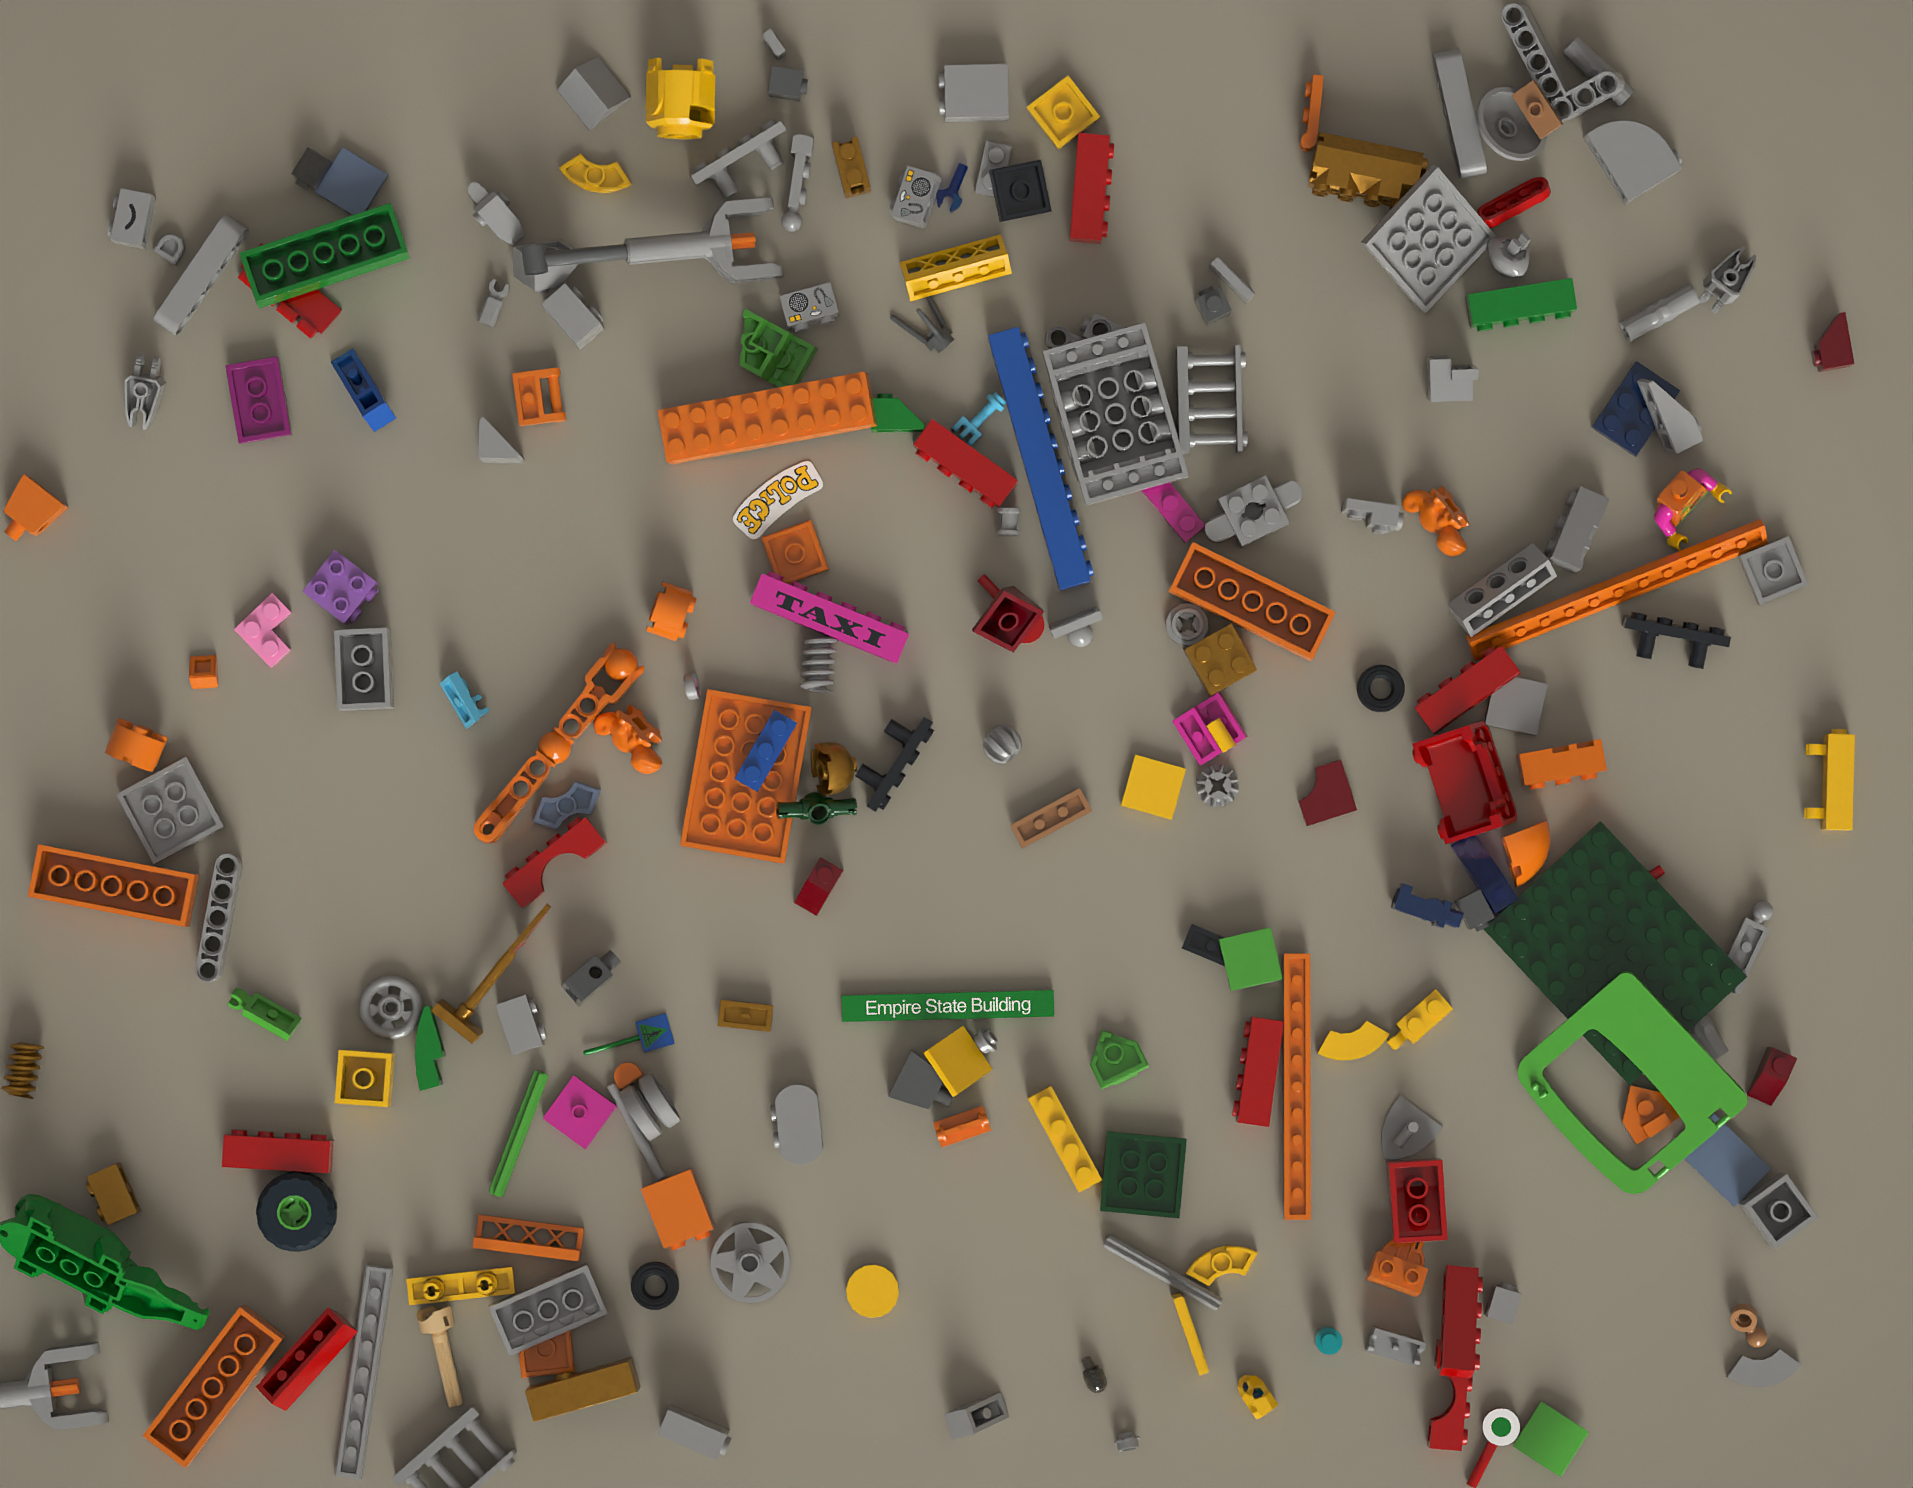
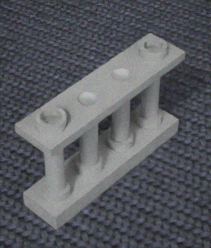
[1176,345,1248,454]
[392,1404,517,1488]

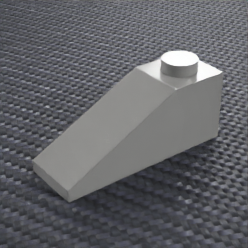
[1637,378,1703,454]

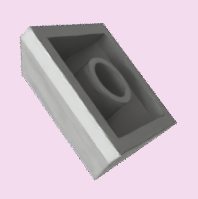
[557,57,631,131]
[478,417,524,464]

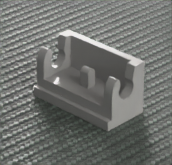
[1365,1325,1426,1366]

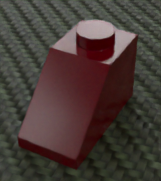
[1811,312,1855,372]
[794,857,844,916]
[1747,1047,1797,1106]

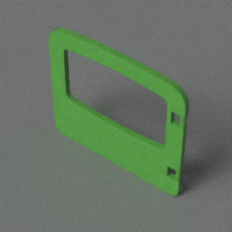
[1518,971,1748,1194]

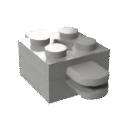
[1204,475,1302,549]

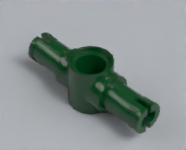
[776,792,857,825]

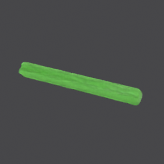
[489,1070,548,1197]

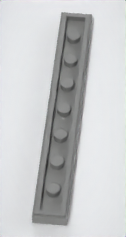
[335,1264,393,1480]

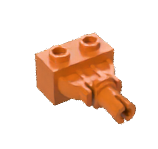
[1365,1236,1428,1297]

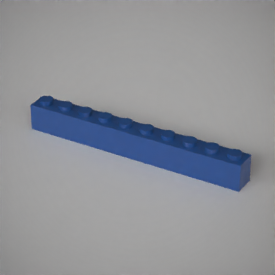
[988,327,1094,591]

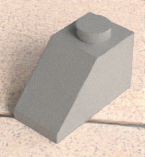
[944,1392,1009,1439]

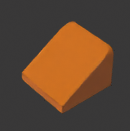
[189,655,218,689]

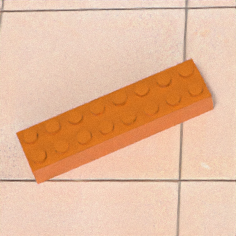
[657,371,877,465]

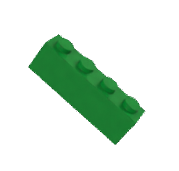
[1465,278,1577,332]

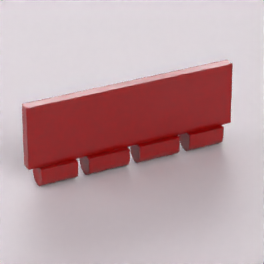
[238,243,342,339]

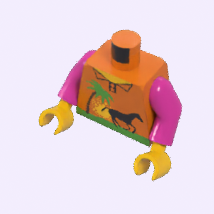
[1654,468,1732,551]

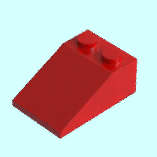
[1386,1158,1448,1243]

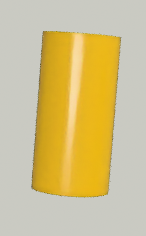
[1206,718,1236,753]

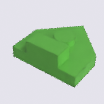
[1090,1030,1149,1090]

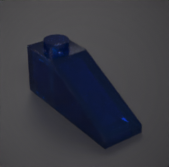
[1451,835,1518,913]

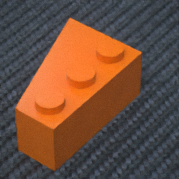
[1516,739,1607,790]

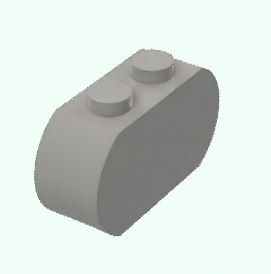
[770,1084,823,1165]

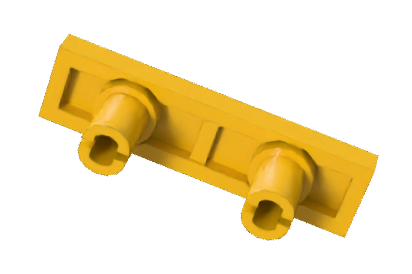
[406,1266,516,1305]

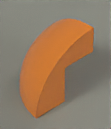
[1501,820,1551,888]

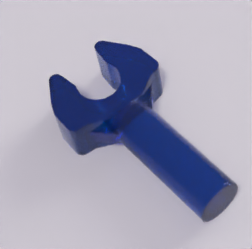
[936,163,968,213]

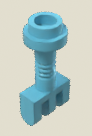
[951,392,1006,446]

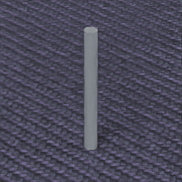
[607,1082,666,1181]

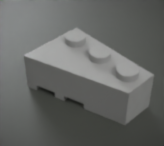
[1544,486,1609,573]

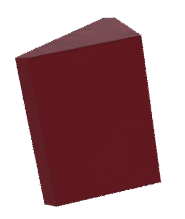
[972,586,1044,653]

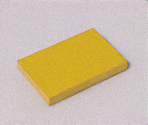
[1171,1292,1209,1376]

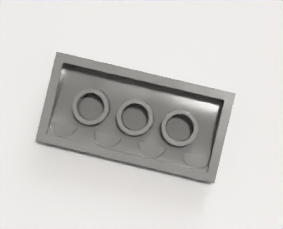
[488,1263,608,1356]

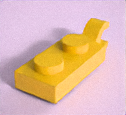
[1387,989,1453,1050]

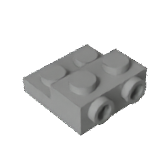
[1342,498,1404,535]

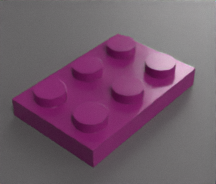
[225,356,292,444]

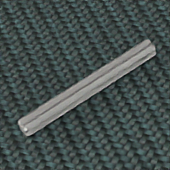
[1103,1235,1222,1310]

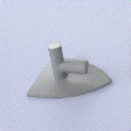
[1381,1095,1443,1160]

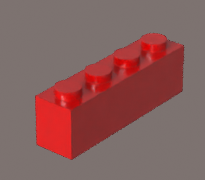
[1069,133,1114,244]
[914,419,1018,508]
[1415,646,1521,735]
[1232,1017,1284,1127]
[222,1129,334,1173]
[1439,1265,1483,1378]
[256,1307,358,1411]

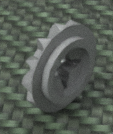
[1166,603,1208,646]
[1196,765,1239,807]

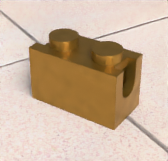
[832,136,871,198]
[86,1162,142,1225]

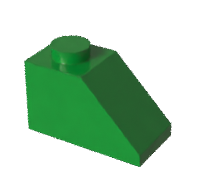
[871,393,925,433]

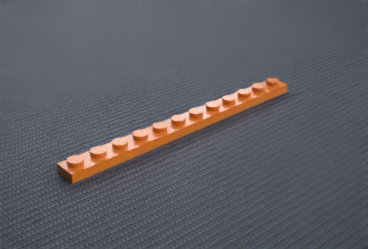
[1466,519,1768,661]

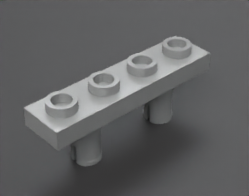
[690,119,786,198]

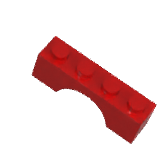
[502,817,607,908]
[1427,1339,1473,1451]

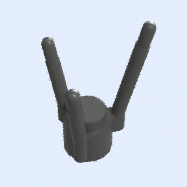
[890,296,954,353]

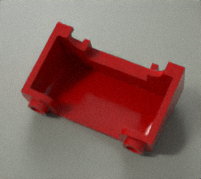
[1412,721,1517,845]

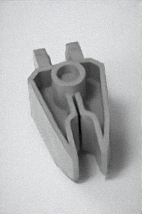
[467,182,524,246]
[1698,246,1756,314]
[124,353,166,430]

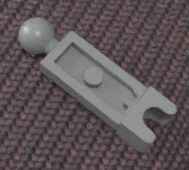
[781,134,814,232]
[1727,901,1773,995]

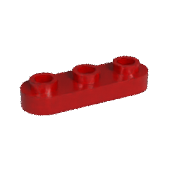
[1477,177,1551,228]

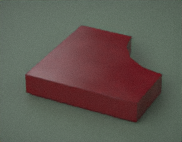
[1298,760,1357,826]

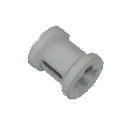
[996,508,1020,536]

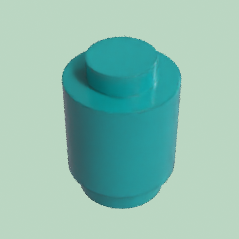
[1314,1326,1343,1355]

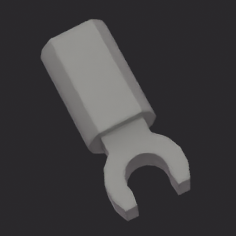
[477,279,510,328]

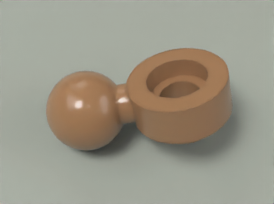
[1730,1304,1767,1348]

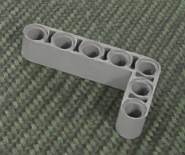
[1501,3,1625,121]

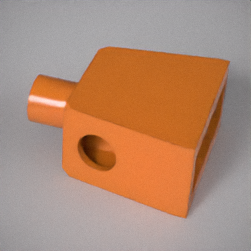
[3,474,68,541]

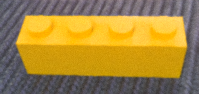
[1027,1085,1102,1192]

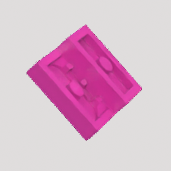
[1172,692,1248,766]

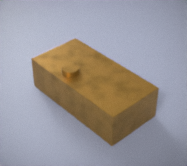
[525,1357,640,1422]

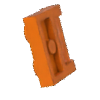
[512,368,567,427]

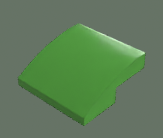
[1513,1401,1589,1477]

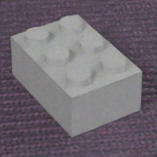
[334,627,394,711]

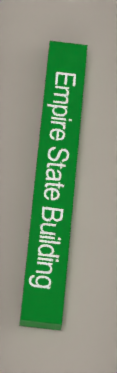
[841,990,1054,1022]

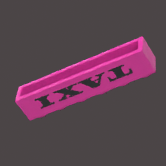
[750,571,909,664]

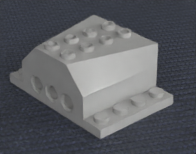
[1042,322,1189,506]

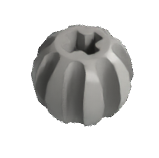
[982,724,1022,764]

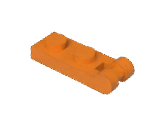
[1299,74,1324,152]

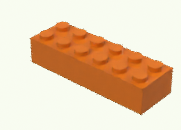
[1168,542,1336,661]
[28,844,200,927]
[143,1304,287,1468]

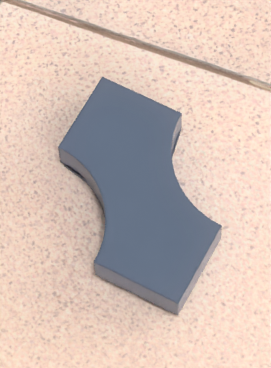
[533,781,601,831]

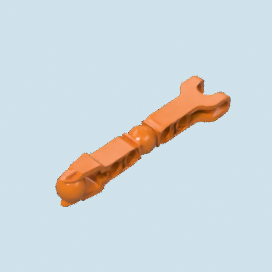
[474,642,645,844]

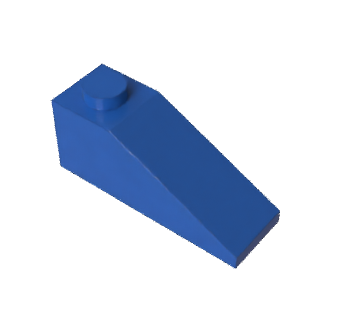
[331,348,396,432]

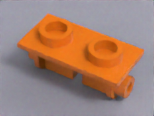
[933,1106,992,1148]

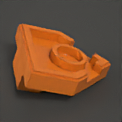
[1621,1085,1680,1144]

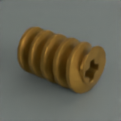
[1,1042,44,1099]

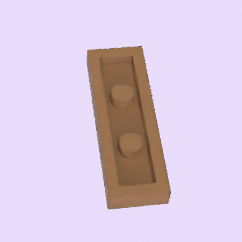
[1010,788,1092,849]

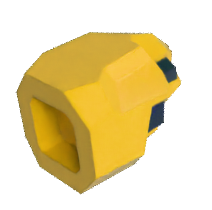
[1237,1375,1278,1420]

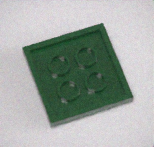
[1100,1131,1187,1219]

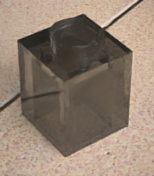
[291,147,332,191]

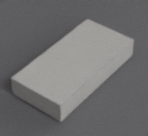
[1209,257,1255,304]

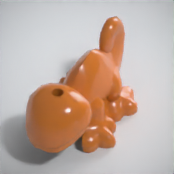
[1402,486,1469,556]
[594,705,663,774]

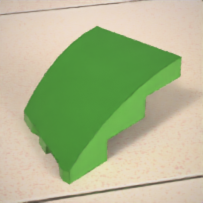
[739,309,818,387]

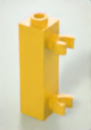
[1804,729,1855,831]

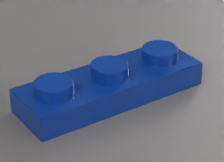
[735,710,798,792]

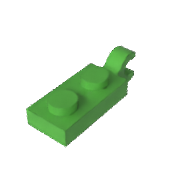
[227,988,302,1041]

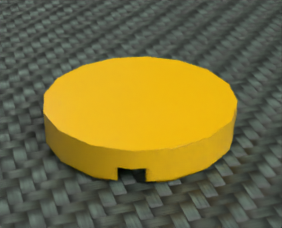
[846,1264,899,1318]

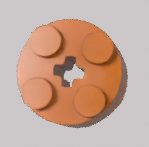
[645,581,697,641]
[105,717,168,772]

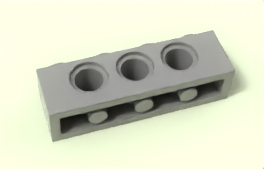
[1447,543,1557,637]

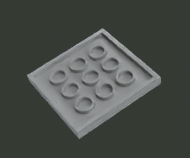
[1361,165,1497,314]

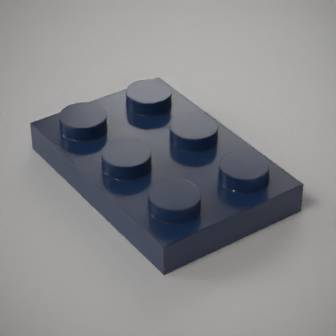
[1591,361,1680,457]

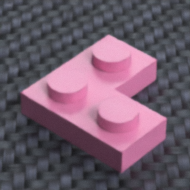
[234,593,292,668]

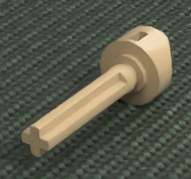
[417,1306,463,1408]

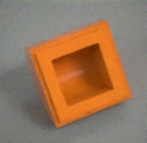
[614,1062,644,1089]

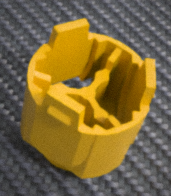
[645,58,716,139]

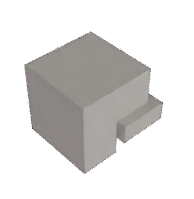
[1426,355,1479,402]

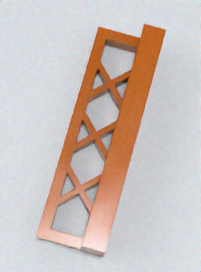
[472,1214,584,1261]

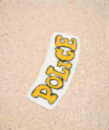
[733,461,823,539]

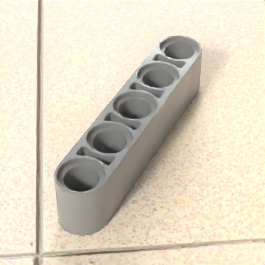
[1432,48,1487,179]
[153,214,249,335]
[195,854,243,982]

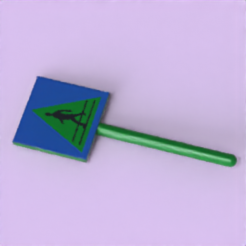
[583,1013,675,1055]

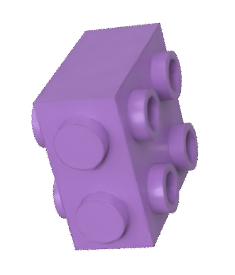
[302,550,380,625]

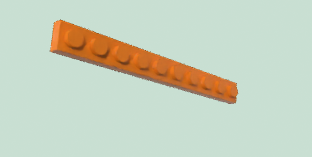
[1283,953,1311,1220]

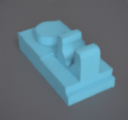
[439,671,489,729]

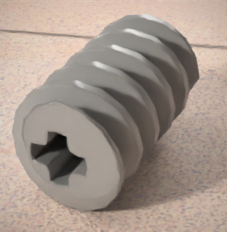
[800,637,838,693]

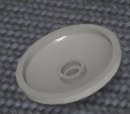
[1476,87,1547,161]

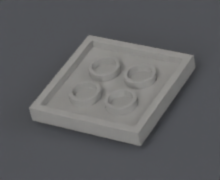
[116,757,225,864]

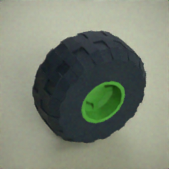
[256,1171,337,1252]

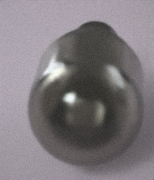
[1081,1356,1107,1393]

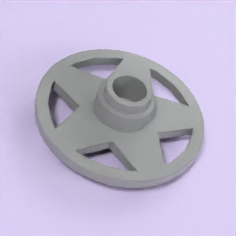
[710,1222,790,1303]

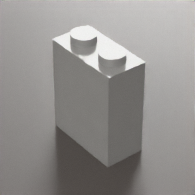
[939,64,1009,122]
[657,1404,732,1460]

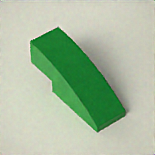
[415,1005,446,1091]

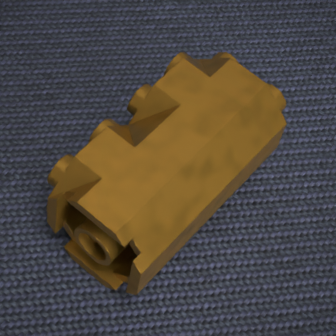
[1308,132,1428,210]

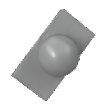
[1048,606,1103,647]

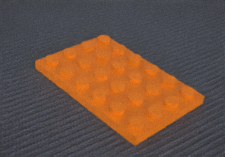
[680,689,812,864]

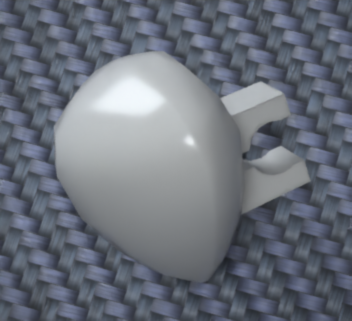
[1487,232,1531,277]

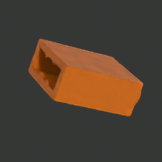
[641,1168,715,1251]

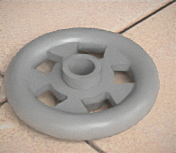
[359,976,423,1039]

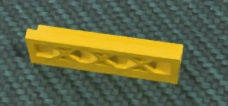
[900,234,1012,301]

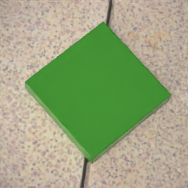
[1218,927,1283,991]

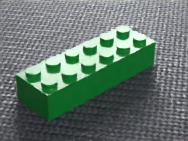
[239,203,410,309]

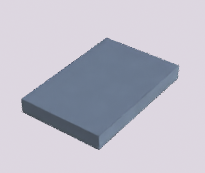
[1685,1113,1771,1207]

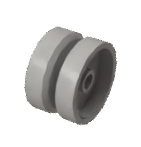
[619,1072,681,1141]

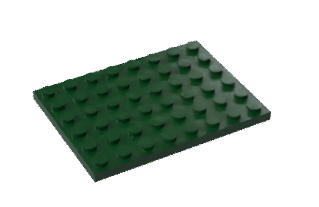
[1483,821,1747,1085]

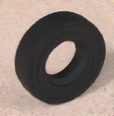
[1357,664,1405,712]
[631,1262,679,1310]

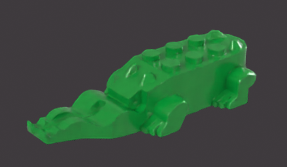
[0,1194,209,1330]

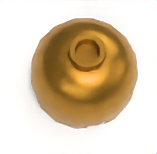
[810,742,857,796]

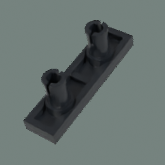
[1622,612,1731,669]
[855,717,935,812]

